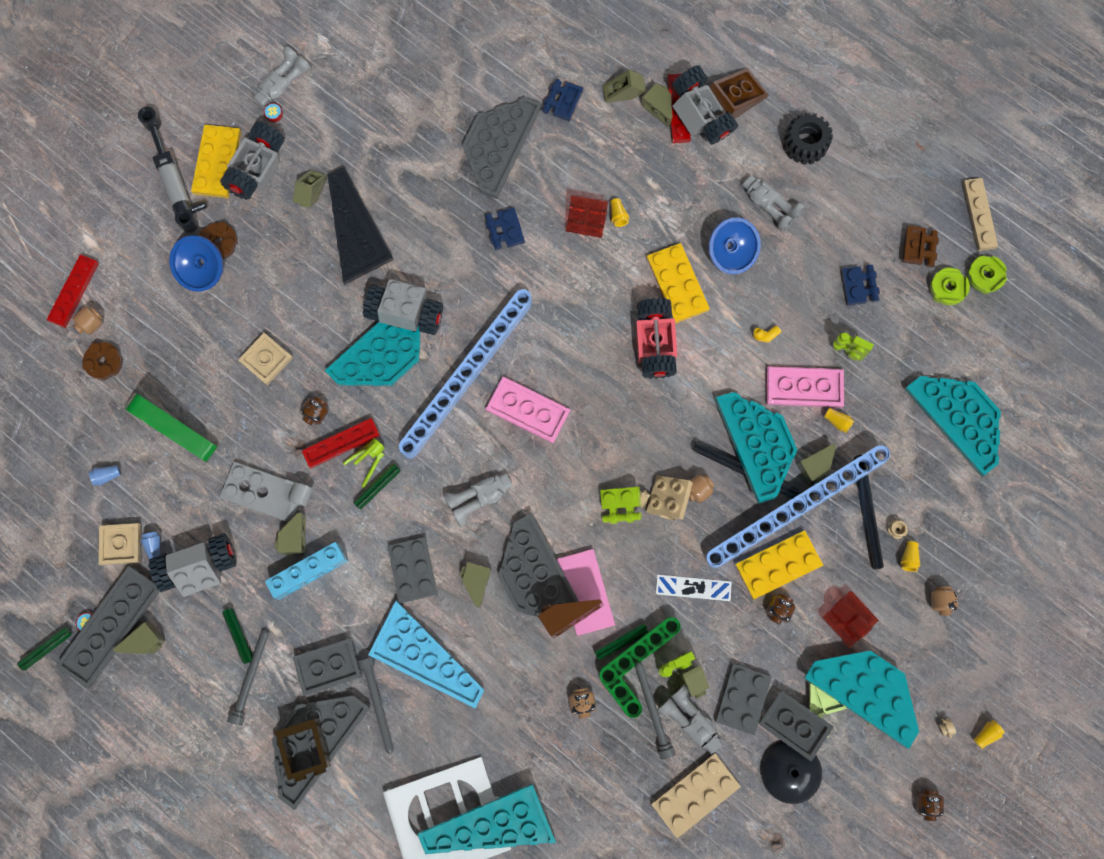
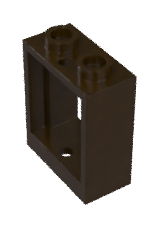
[275,718,331,782]

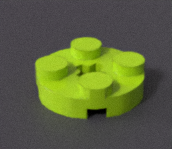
[966,256,1007,294]
[930,268,970,306]

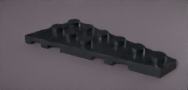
[327,167,394,285]

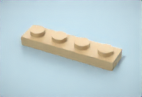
[962,178,998,251]

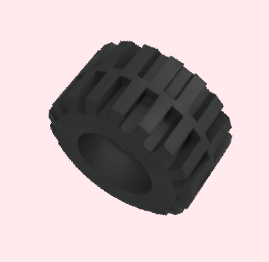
[783,113,833,165]

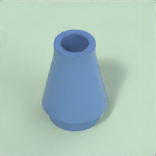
[89,465,121,486]
[140,531,160,559]

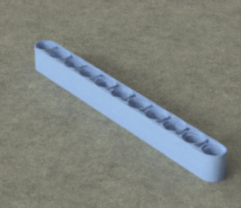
[399,289,532,458]
[706,445,890,569]

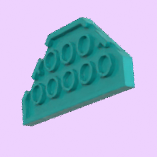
[324,318,421,387]
[905,376,1001,477]
[715,392,798,503]
[803,650,919,749]

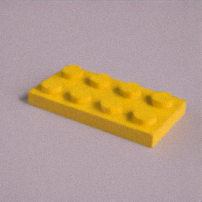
[191,125,241,198]
[647,243,710,324]
[735,530,823,600]

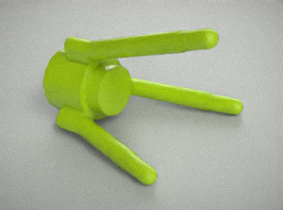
[343,439,385,488]

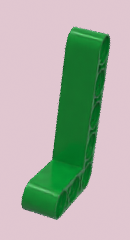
[123,393,218,463]
[599,617,681,718]

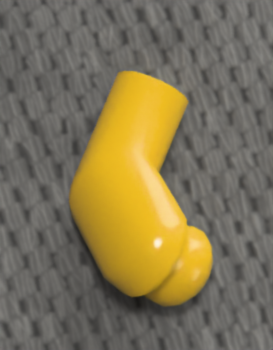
[753,325,781,343]

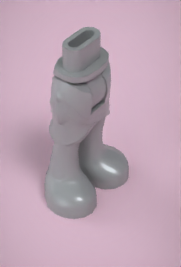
[253,46,311,107]
[742,175,806,232]
[443,473,513,527]
[657,684,723,754]

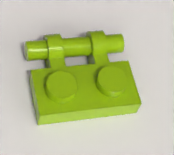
[832,333,874,361]
[600,487,642,524]
[658,651,695,677]

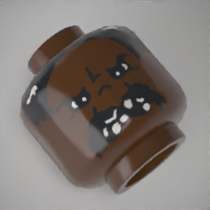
[300,396,329,426]
[766,594,796,625]
[916,790,944,821]

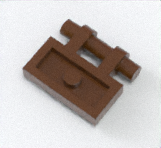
[902,225,939,267]

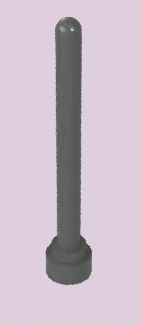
[227,630,269,726]
[358,657,394,754]
[635,663,676,760]

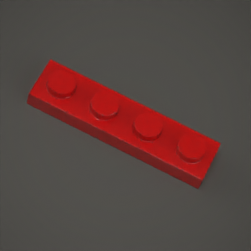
[667,73,691,143]
[46,254,99,329]
[302,418,380,469]

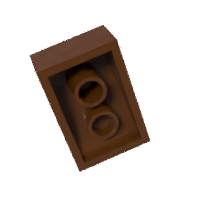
[709,68,769,119]
[538,599,604,639]

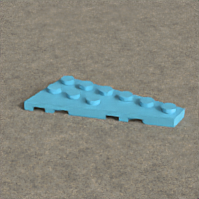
[368,601,484,709]

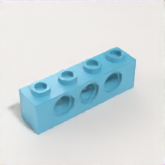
[265,542,349,600]

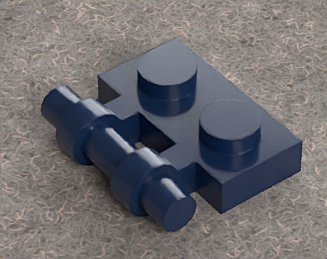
[542,79,584,122]
[485,207,525,250]
[841,265,880,306]

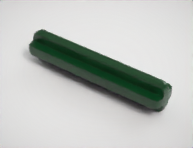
[353,464,401,509]
[222,608,253,664]
[594,623,649,660]
[17,627,72,671]

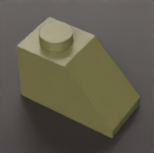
[603,70,646,103]
[641,83,672,128]
[293,170,327,207]
[797,444,836,485]
[275,513,306,555]
[460,562,491,608]
[113,622,165,654]
[679,665,710,699]

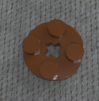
[199,222,238,259]
[82,342,123,380]

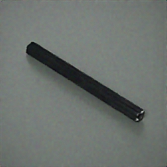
[692,441,800,499]
[854,455,884,570]

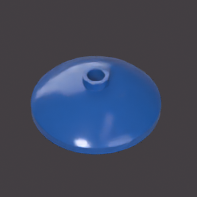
[708,217,761,274]
[169,235,223,292]

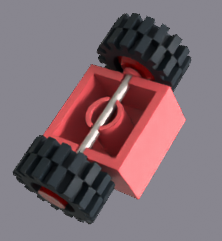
[635,297,677,379]

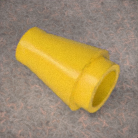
[610,198,629,227]
[824,408,854,433]
[900,541,921,572]
[973,720,1005,749]

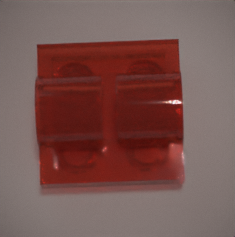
[566,194,609,238]
[821,591,879,648]

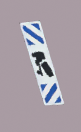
[656,575,732,601]

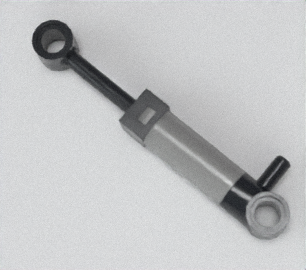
[138,107,207,233]

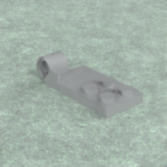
[219,462,313,522]

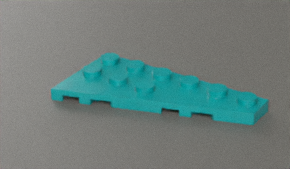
[418,783,556,854]

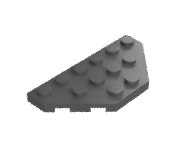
[462,97,542,199]
[498,513,588,620]
[272,696,371,810]

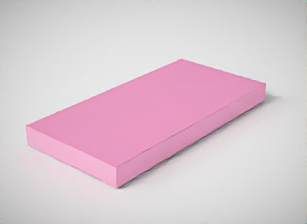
[766,366,844,408]
[485,377,570,444]
[557,549,615,636]

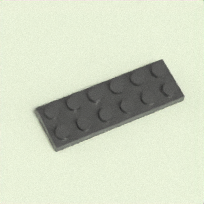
[56,566,159,689]

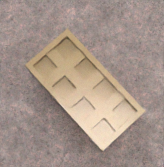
[651,753,741,838]

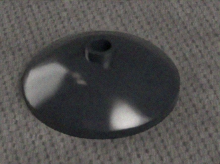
[761,742,822,804]

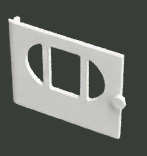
[383,757,511,859]

